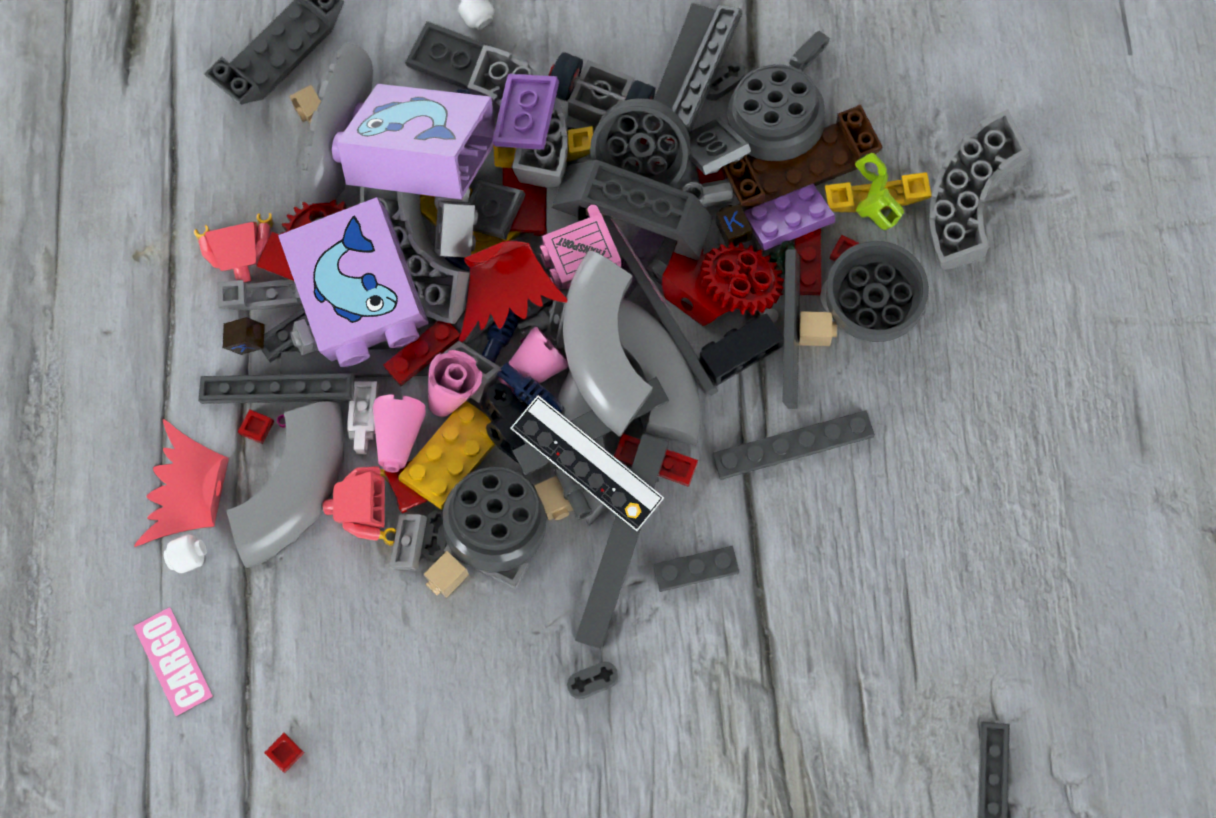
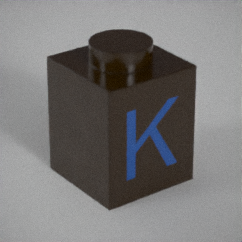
[716,204,752,248]
[222,317,265,355]

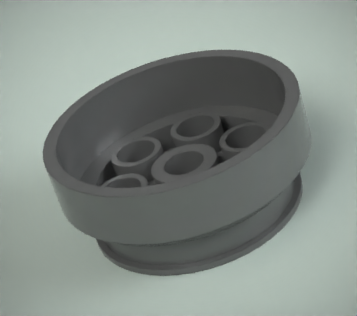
[727,64,825,161]
[590,99,691,187]
[826,241,929,342]
[443,467,546,572]

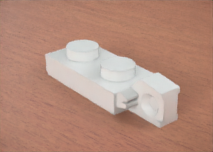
[347,381,379,454]

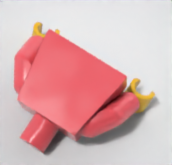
[194,213,274,283]
[322,466,396,546]

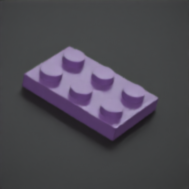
[492,74,559,150]
[744,184,835,251]

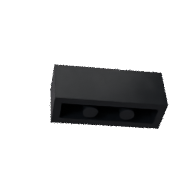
[699,313,784,386]

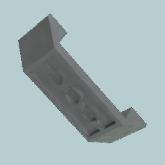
[204,0,344,105]
[551,159,713,261]

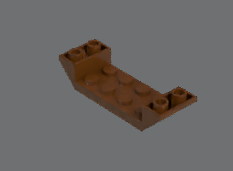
[722,105,883,207]

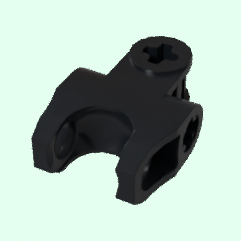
[481,383,528,463]

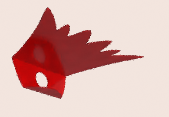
[459,241,568,343]
[662,241,783,326]

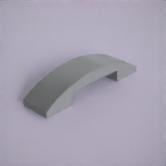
[217,279,302,310]

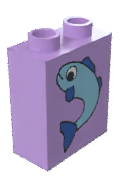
[332,84,495,200]
[278,197,429,367]

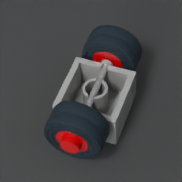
[548,52,656,127]

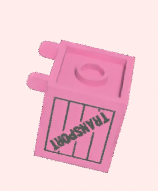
[539,205,621,289]

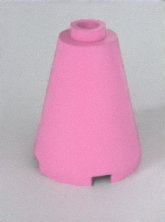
[498,326,568,397]
[428,350,482,417]
[373,395,426,472]

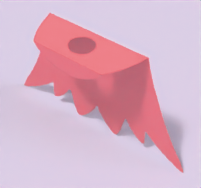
[134,419,229,547]

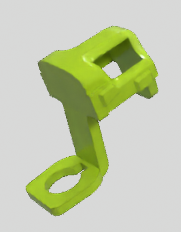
[855,153,904,231]

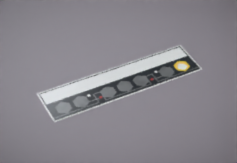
[510,395,664,531]

